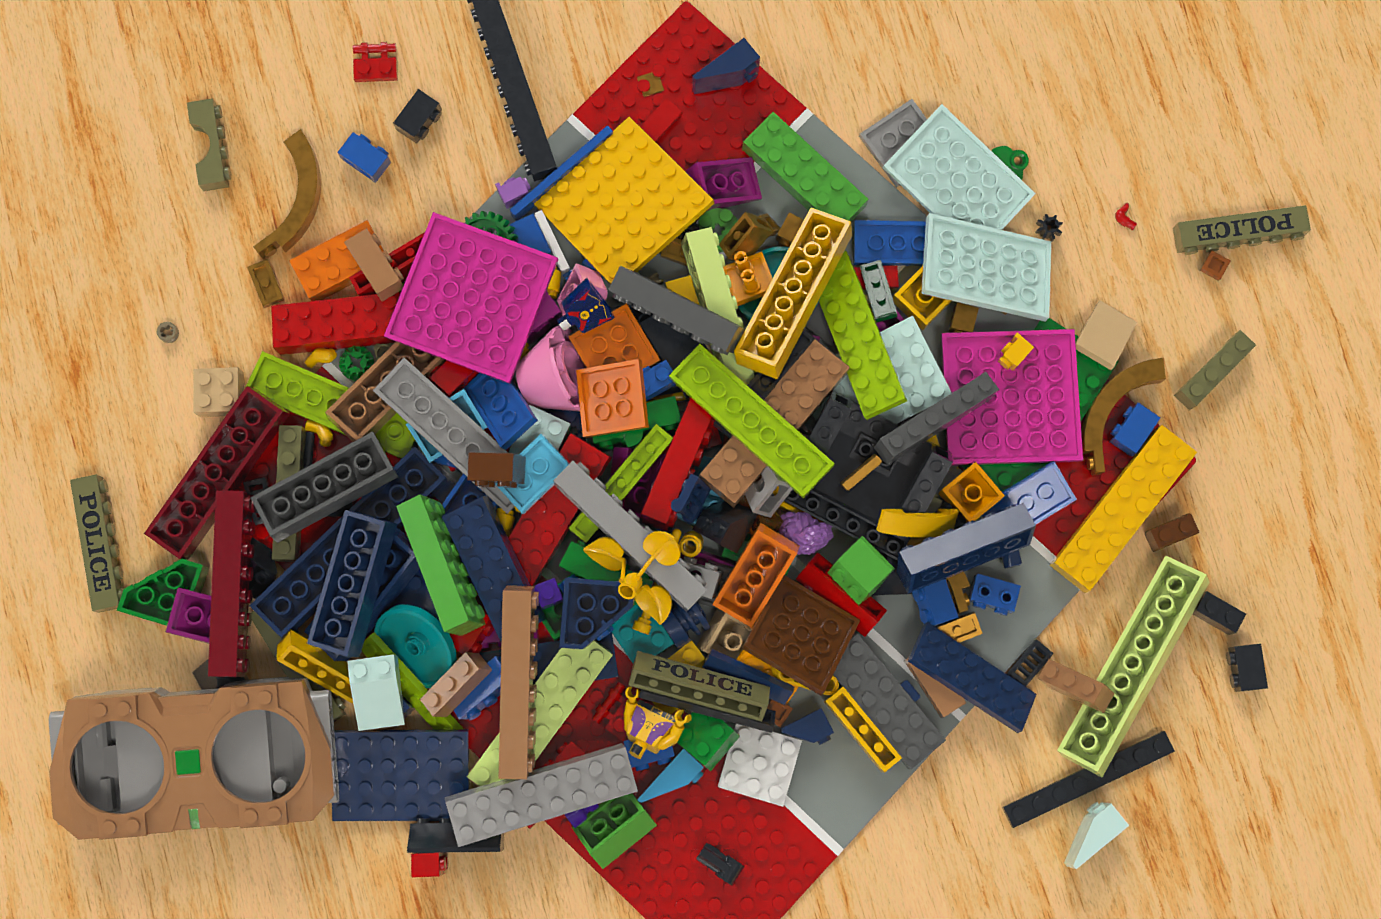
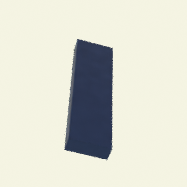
[702,649,795,705]

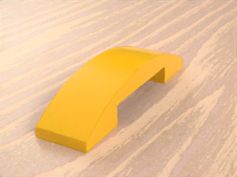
[876,509,959,538]

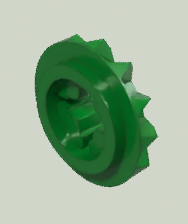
[339,346,375,381]

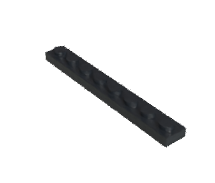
[1002,731,1175,828]

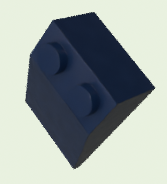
[692,38,760,94]

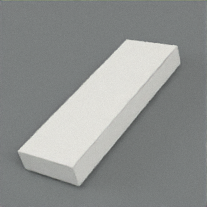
[535,210,570,275]

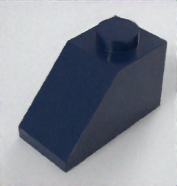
[780,708,834,745]

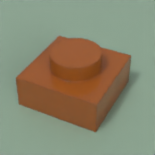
[1199,250,1231,281]
[767,699,793,728]

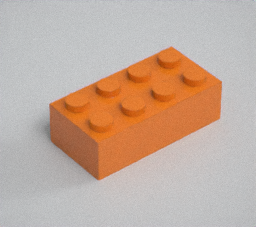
[289,220,384,301]
[712,523,800,628]

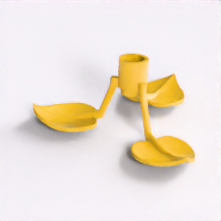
[583,531,681,625]

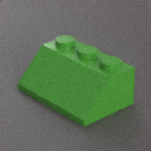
[572,793,657,869]

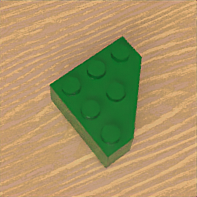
[116,559,209,626]

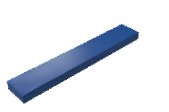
[510,126,613,221]

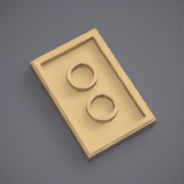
[1075,300,1137,370]

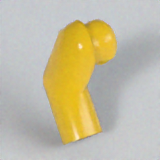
[305,348,337,368]
[305,420,333,447]

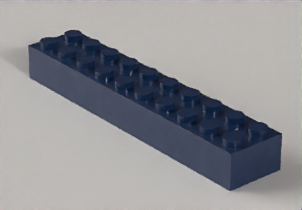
[249,447,448,639]

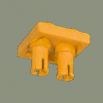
[723,251,773,306]

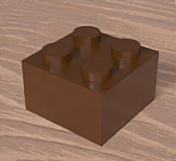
[467,452,526,488]

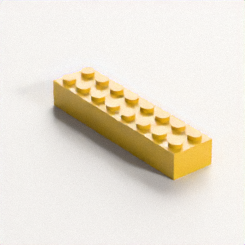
[734,208,852,379]
[1049,425,1197,593]

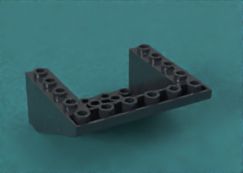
[784,391,953,561]

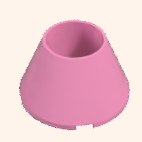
[516,325,586,412]

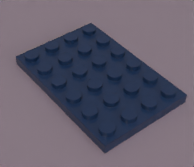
[332,729,470,821]

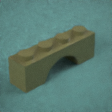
[187,98,231,191]
[1174,330,1256,411]

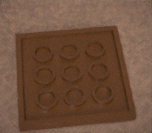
[742,575,860,696]

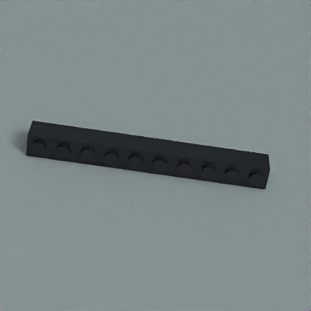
[467,0,557,182]

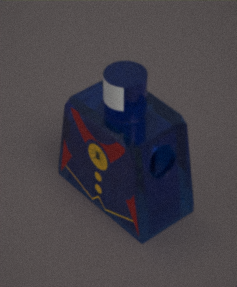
[557,278,615,333]

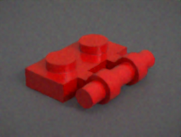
[353,42,398,82]
[592,682,649,741]

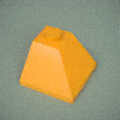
[938,462,1005,522]

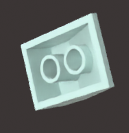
[509,405,571,455]
[347,655,405,731]
[1064,802,1129,869]

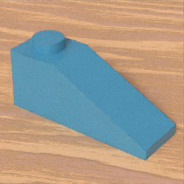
[637,749,704,803]

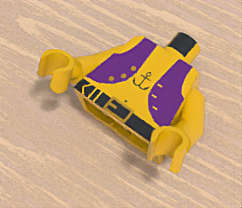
[624,686,692,759]

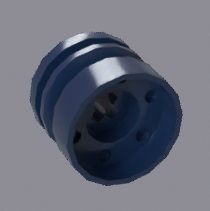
[661,599,710,650]

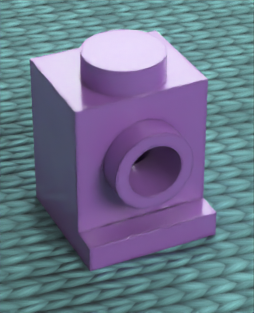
[495,176,531,209]

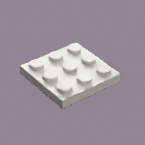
[718,724,802,807]

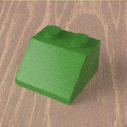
[827,536,895,605]

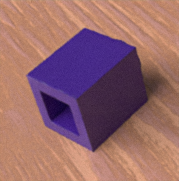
[535,578,563,610]

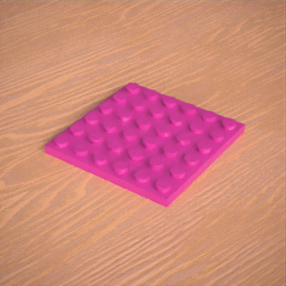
[384,212,559,384]
[941,329,1083,465]

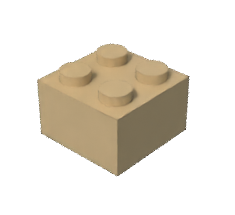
[193,367,244,417]

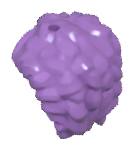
[778,512,833,555]

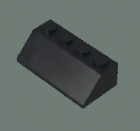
[407,818,504,853]

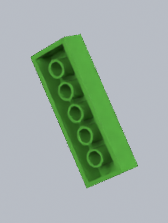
[742,112,869,222]
[396,494,486,636]

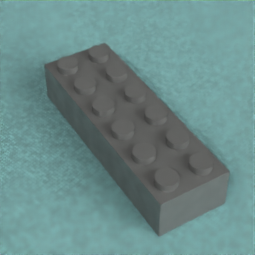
[608,266,745,355]
[251,432,398,543]
[833,634,946,769]

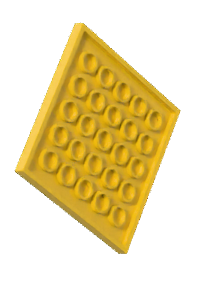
[534,117,715,285]

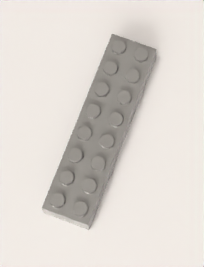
[553,461,707,612]
[444,743,638,847]

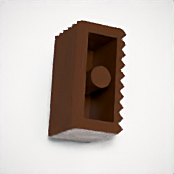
[1145,513,1199,552]

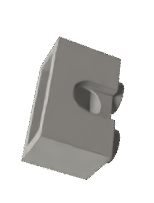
[745,466,792,518]

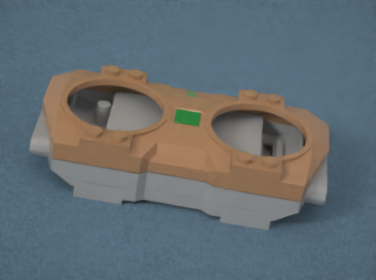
[49,677,339,840]

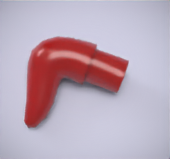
[1115,203,1137,230]

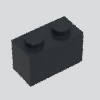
[393,89,442,144]
[1193,591,1246,635]
[1226,643,1268,692]

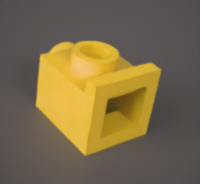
[998,333,1034,371]

